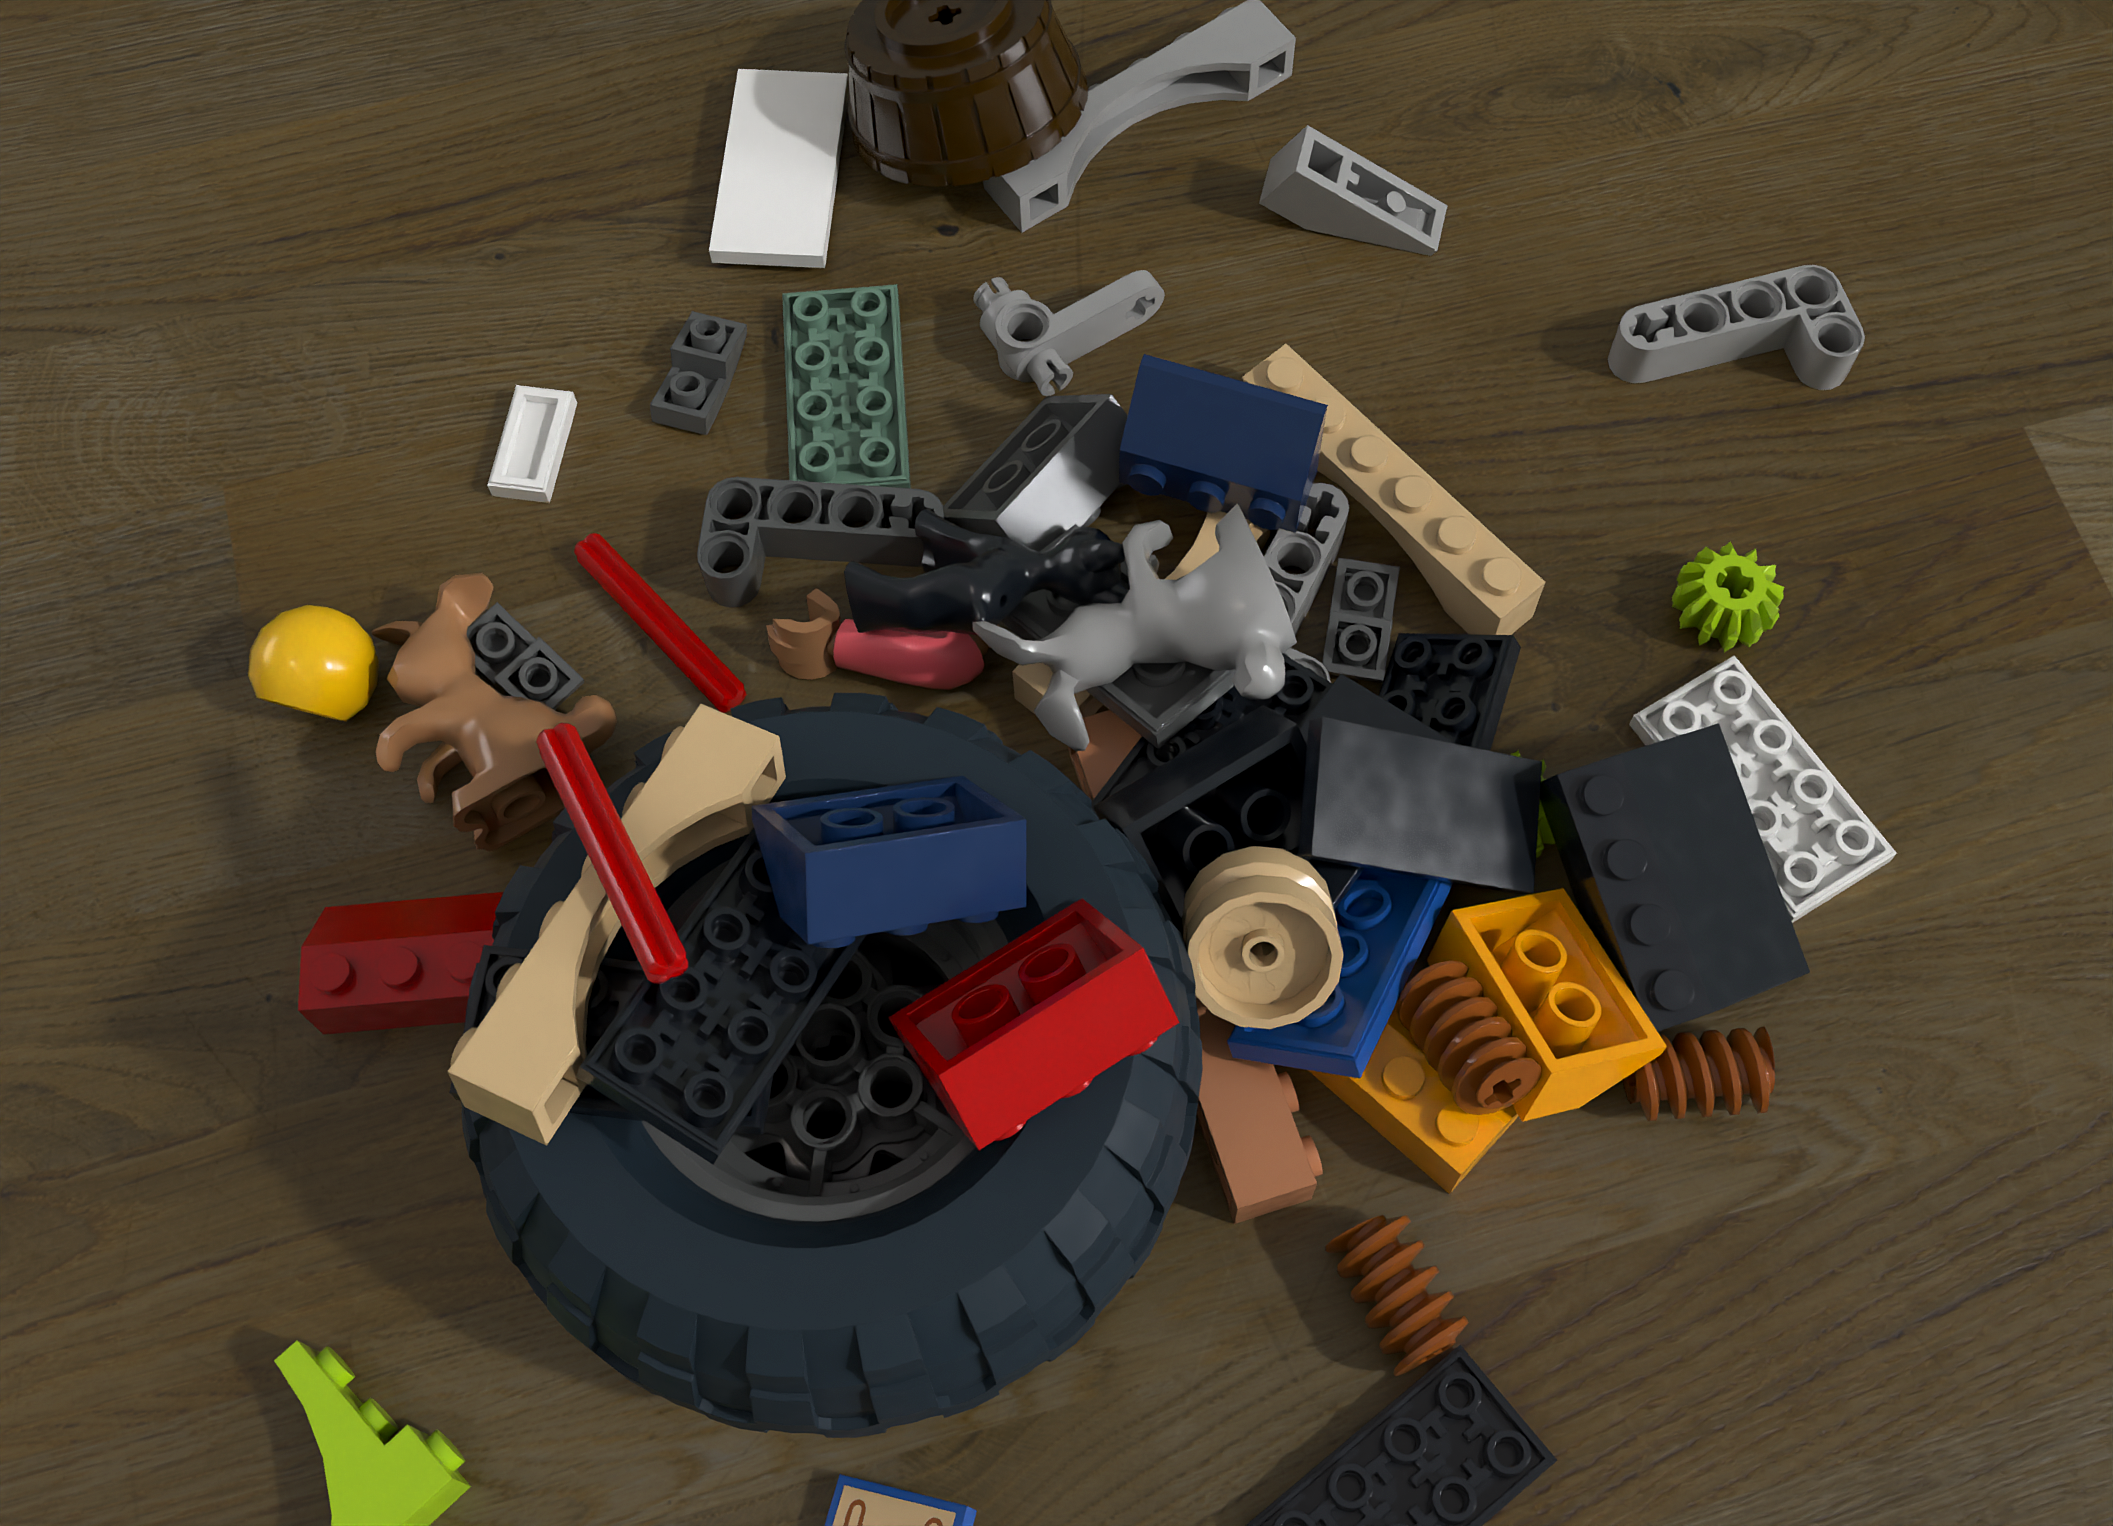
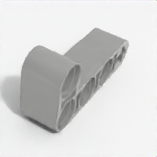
[1608,265,1865,390]
[1264,483,1349,683]

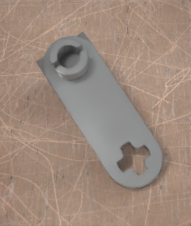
[973,270,1165,396]

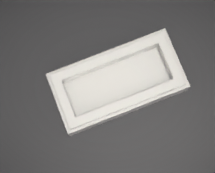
[487,385,577,503]

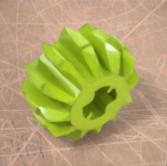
[1672,541,1784,653]

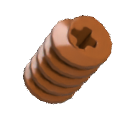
[1396,960,1541,1115]
[1623,1026,1775,1121]
[1325,1215,1469,1376]

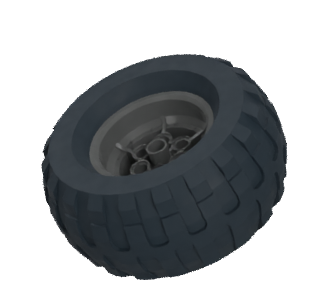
[461,693,1203,1438]

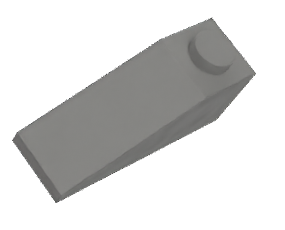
[1259,125,1447,256]

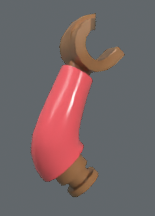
[766,588,1000,690]

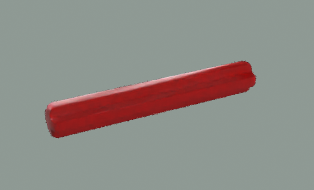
[574,533,747,713]
[536,723,689,984]

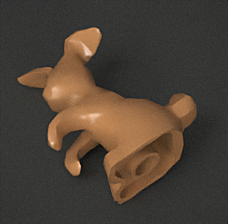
[371,573,617,852]

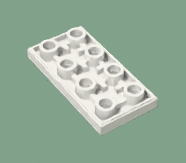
[709,69,850,268]
[1629,655,1897,923]

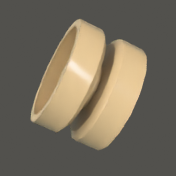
[1182,846,1344,1029]

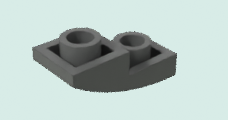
[650,311,747,435]
[1322,558,1400,683]
[466,602,584,710]

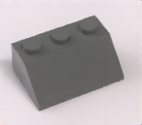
[943,394,1128,552]

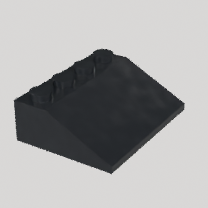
[1540,723,1810,1032]

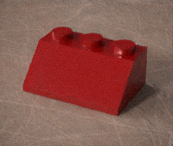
[298,892,504,1035]
[888,898,1180,1150]

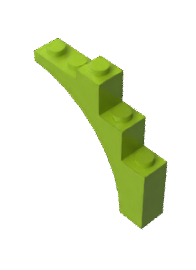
[274,1340,471,1526]

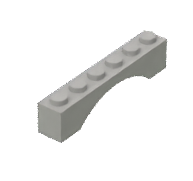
[983,0,1296,233]

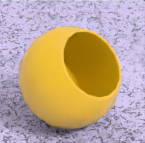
[248,605,379,722]

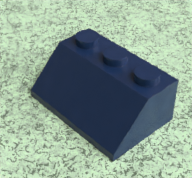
[1119,354,1328,533]
[752,776,1026,948]

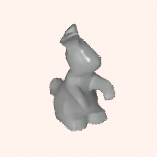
[972,503,1297,751]

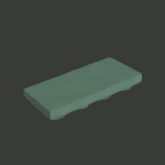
[782,284,911,488]

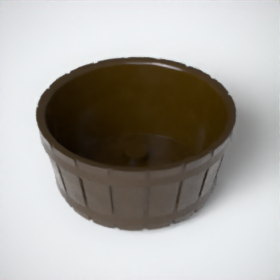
[844,0,1088,187]

